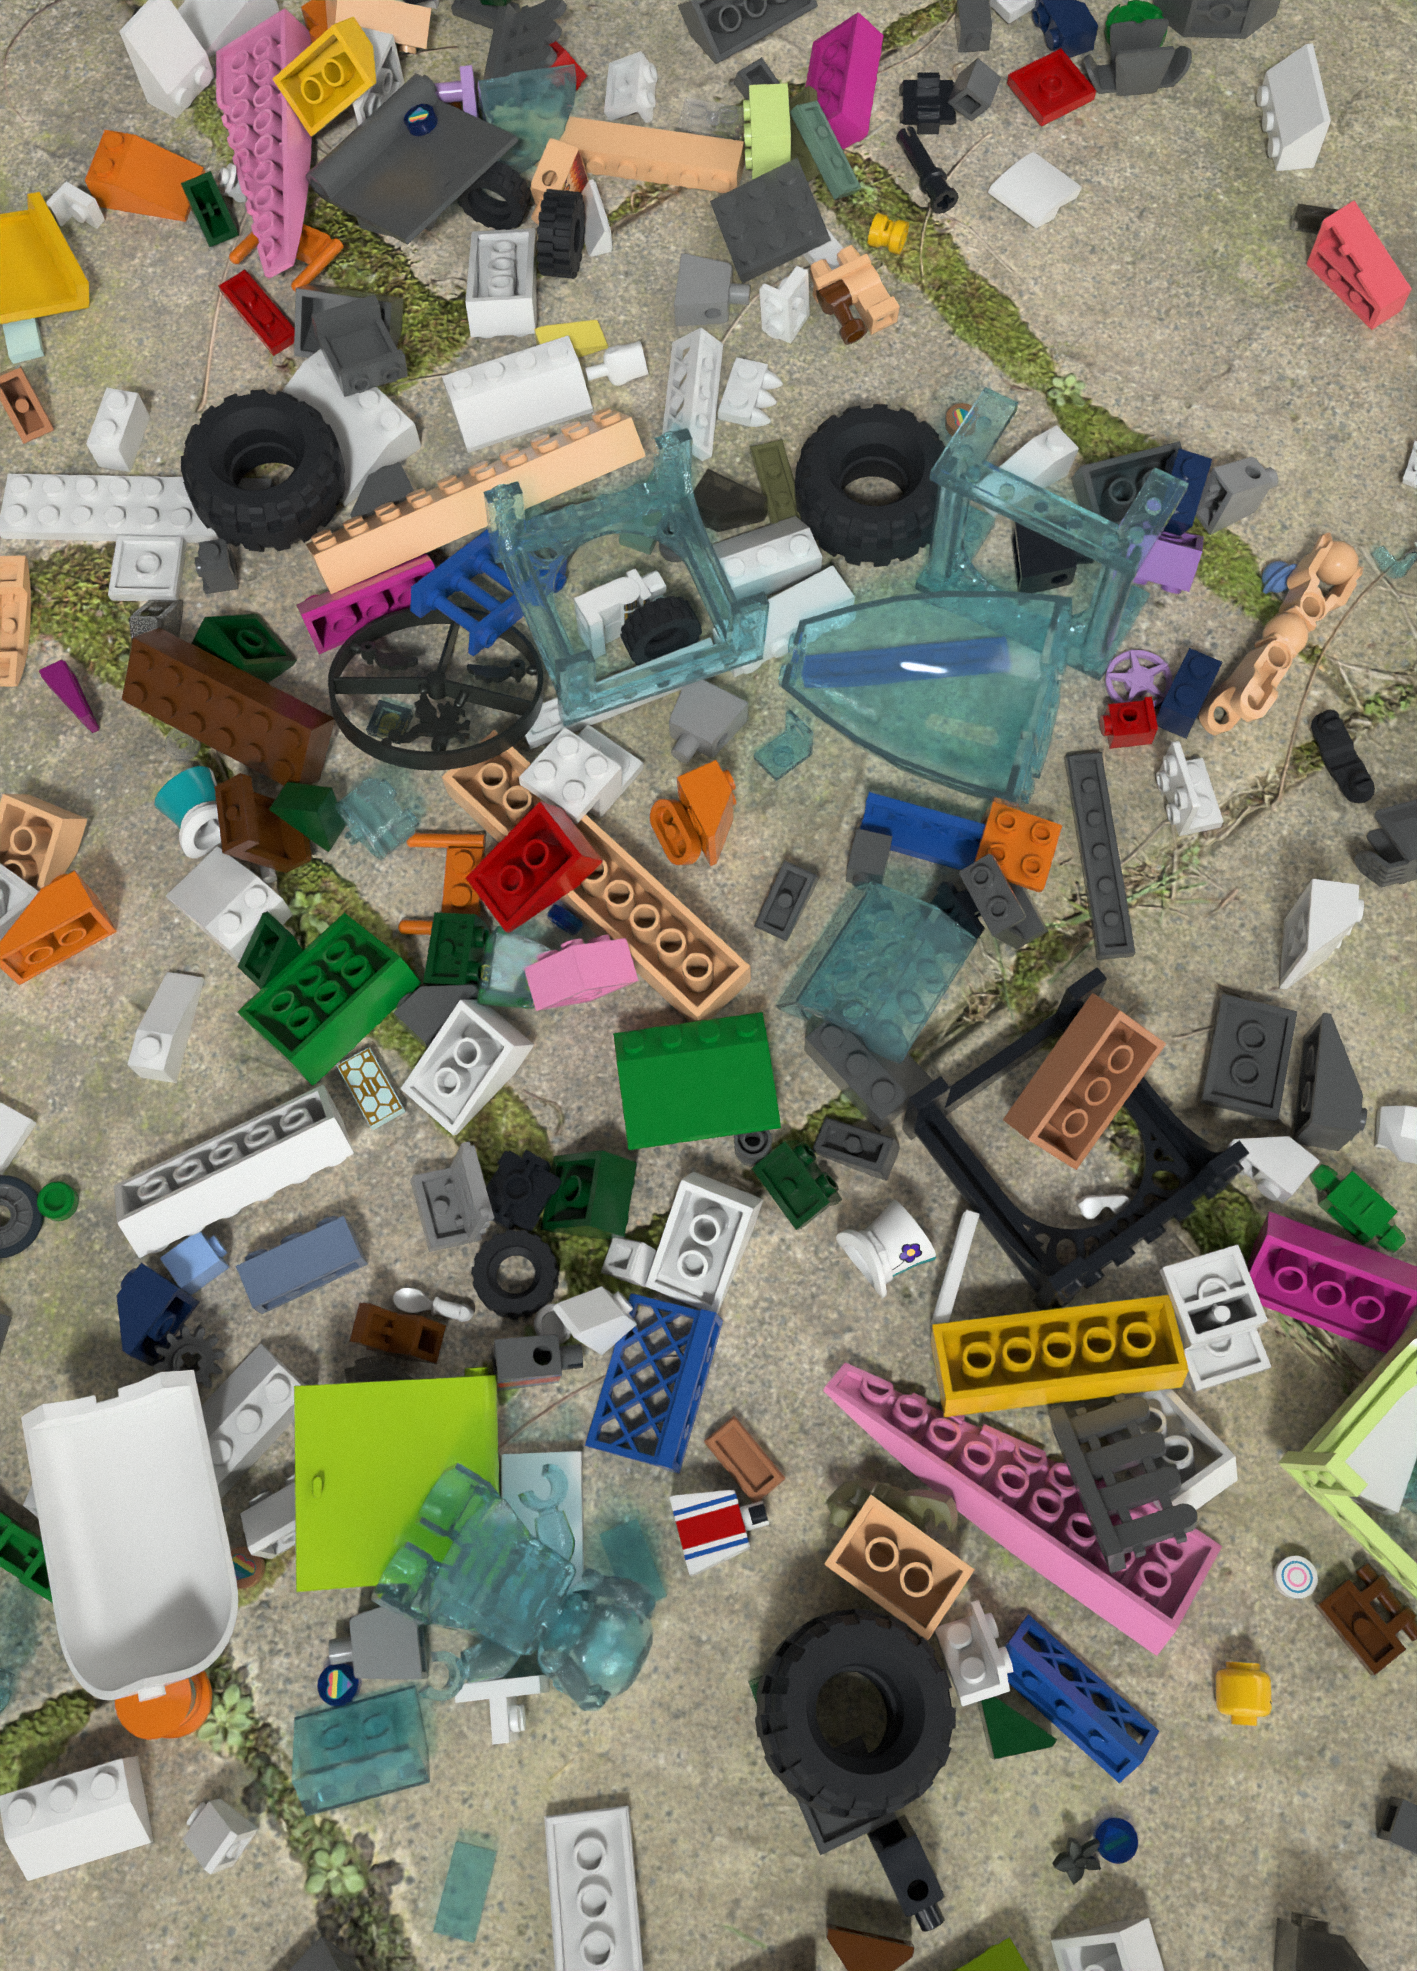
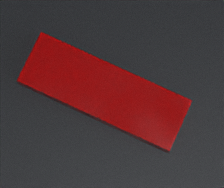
[218,269,295,356]

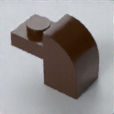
[349,1302,446,1364]

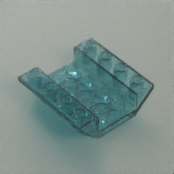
[776,881,977,1064]

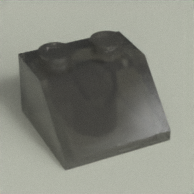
[1273,1911,1369,1971]

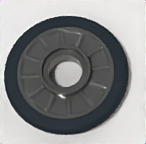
[0,1175,43,1259]

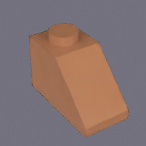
[0,364,54,444]

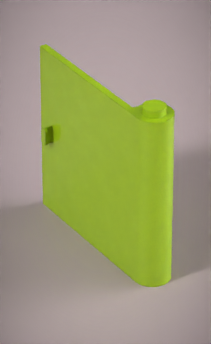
[294,1367,501,1592]

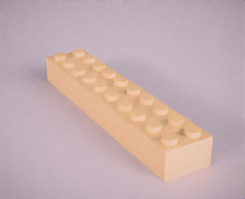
[306,408,646,594]
[442,730,751,1022]

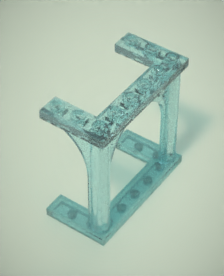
[915,387,1189,681]
[483,428,770,726]

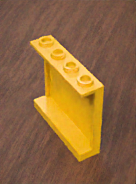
[0,192,89,324]

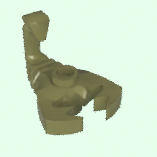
[826,1479,958,1550]

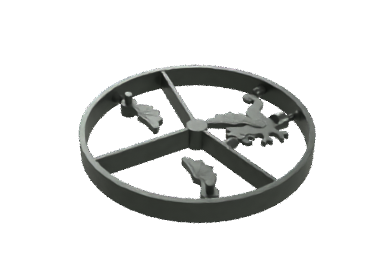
[328,606,544,771]

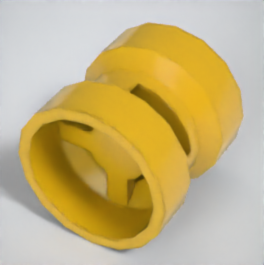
[867,213,909,255]

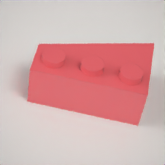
[1306,201,1412,330]

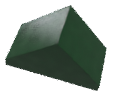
[181,171,239,247]
[268,782,346,852]
[237,911,303,989]
[977,1696,1057,1760]

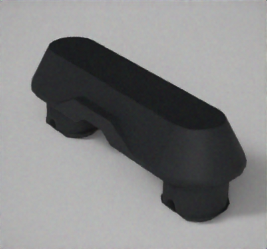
[1311,709,1375,803]

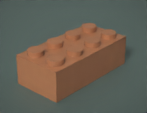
[1003,993,1166,1170]

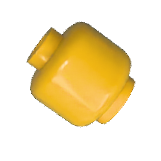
[1216,1662,1272,1726]

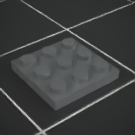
[710,158,831,284]

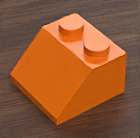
[676,760,737,866]

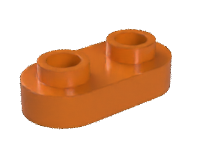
[650,799,701,865]

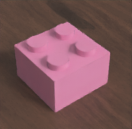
[524,935,639,1011]

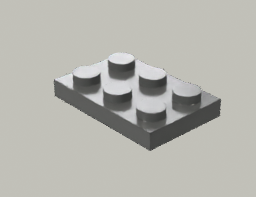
[1200,994,1298,1121]

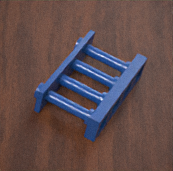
[410,518,567,657]

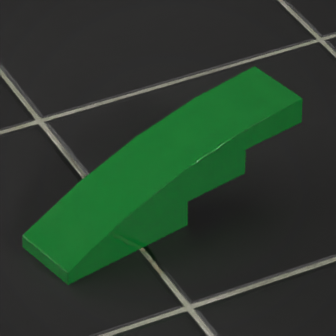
[0,1510,53,1603]

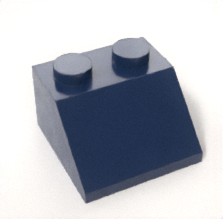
[116,1263,200,1367]

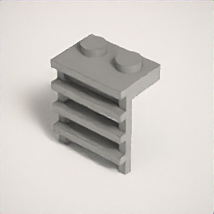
[410,1142,494,1252]

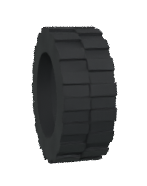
[457,161,531,230]
[620,596,702,666]
[471,1230,560,1320]

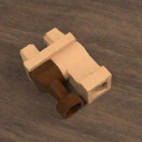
[810,245,900,345]

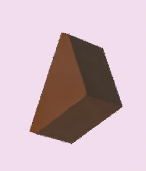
[826,1923,914,1971]

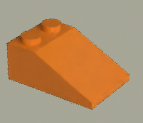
[85,130,205,222]
[0,871,117,985]

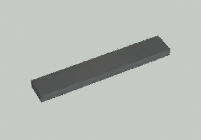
[1065,752,1136,960]

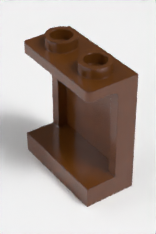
[214,773,312,873]

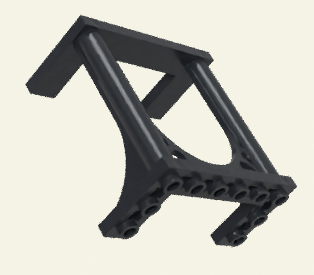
[902,967,1249,1311]

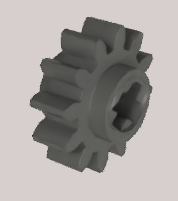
[152,1324,225,1388]

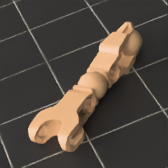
[1199,532,1364,735]

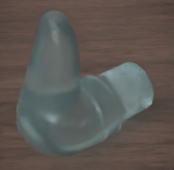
[1372,545,1417,579]

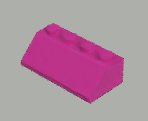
[805,12,883,149]
[296,553,435,654]
[1247,1211,1417,1353]

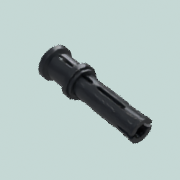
[896,126,959,214]

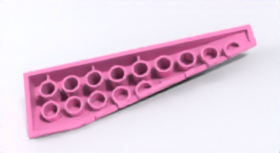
[216,8,312,279]
[823,1362,1222,1656]

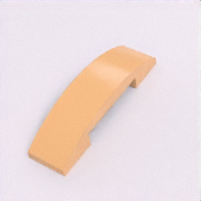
[0,556,31,687]

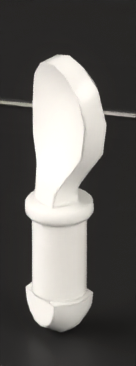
[393,1288,474,1322]

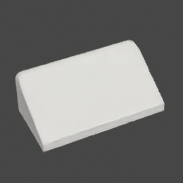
[581,180,613,257]

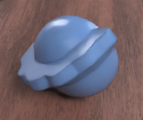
[1262,561,1297,594]

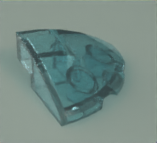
[477,64,576,174]

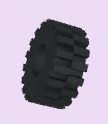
[536,189,585,279]

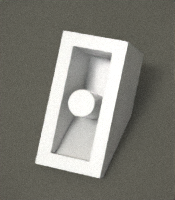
[552,1286,637,1355]
[183,1798,259,1875]

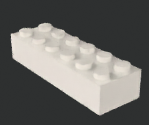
[114,1084,354,1258]

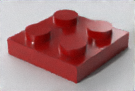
[1007,48,1096,127]

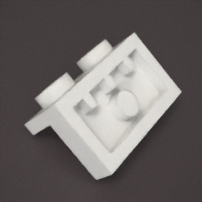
[604,51,658,123]
[759,266,810,344]
[935,1600,1013,1706]

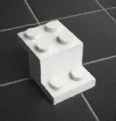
[519,724,644,824]
[1160,1245,1271,1393]

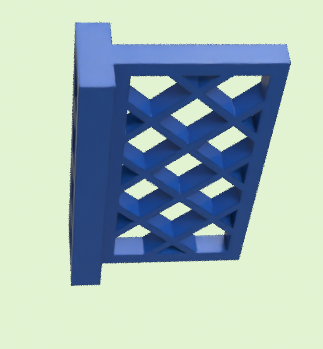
[585,1293,723,1474]

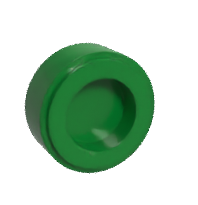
[37,1181,79,1221]

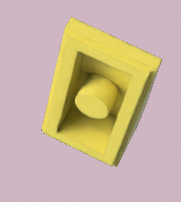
[534,320,608,358]

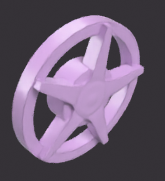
[1105,649,1172,709]

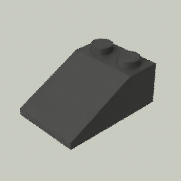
[1293,1013,1367,1151]

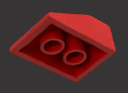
[466,801,603,933]

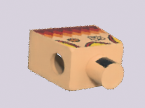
[530,138,588,225]

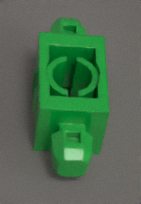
[1309,1164,1406,1253]

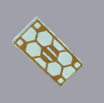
[336,1047,406,1130]

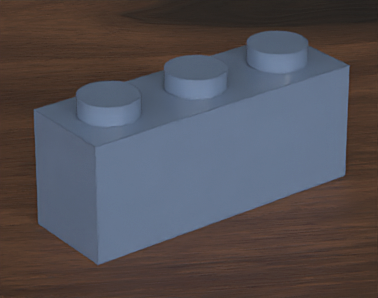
[236,1216,368,1314]

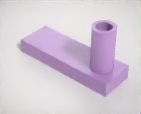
[434,65,479,118]

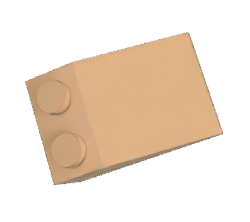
[0,794,87,891]

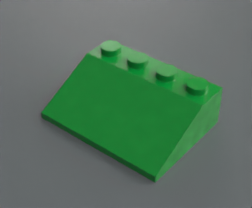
[237,912,421,1086]
[613,1012,781,1150]

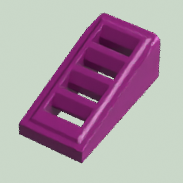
[39,660,99,733]

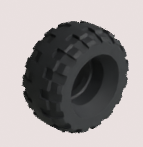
[181,389,345,552]
[795,404,954,567]
[755,1609,956,1819]

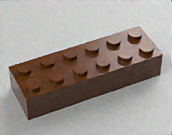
[122,628,335,785]

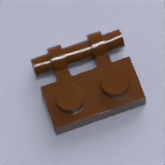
[1314,1562,1417,1675]

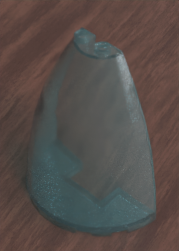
[778,590,1072,809]

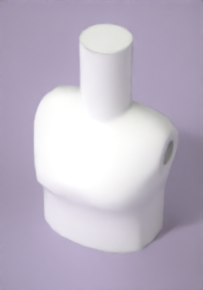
[585,341,649,386]

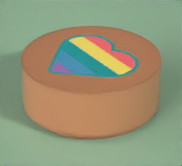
[945,403,980,439]
[231,1547,265,1589]

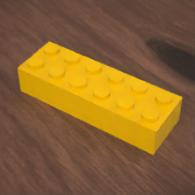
[930,1295,1189,1417]

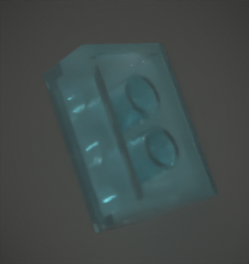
[292,1685,430,1816]

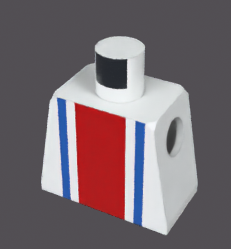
[669,1490,769,1576]

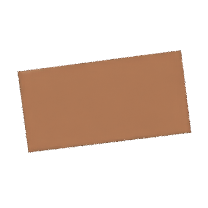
[704,1416,785,1503]

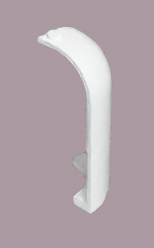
[21,1370,238,1702]

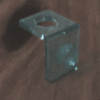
[754,709,813,781]

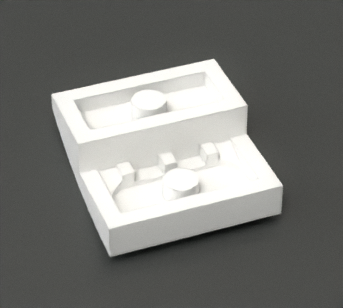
[988,152,1082,228]

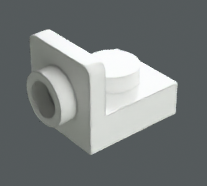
[46,181,105,229]

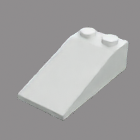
[465,228,537,339]

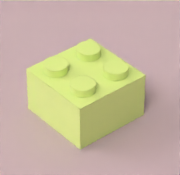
[743,83,791,180]

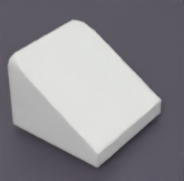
[601,1238,657,1287]

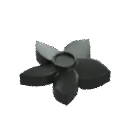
[1052,1837,1101,1885]

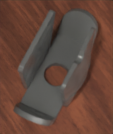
[1084,18,1192,96]
[1354,799,1417,888]

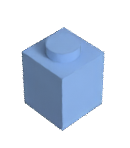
[160,1231,229,1295]

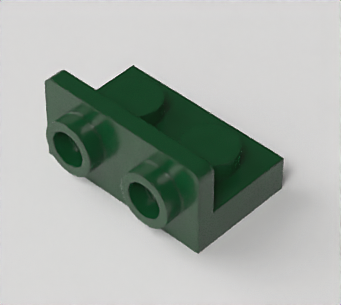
[423,912,490,989]
[751,1140,842,1230]

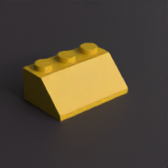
[272,16,376,137]

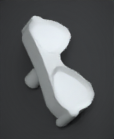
[1076,1193,1132,1220]

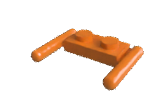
[229,224,344,292]
[398,833,486,935]

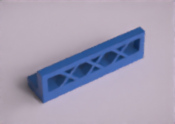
[860,792,985,870]
[1003,1614,1159,1784]

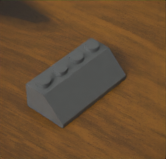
[678,0,818,64]

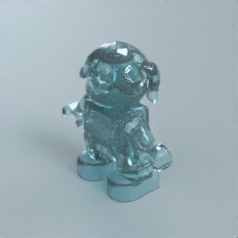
[371,1463,656,1711]

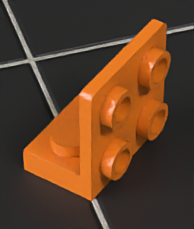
[974,801,1062,892]

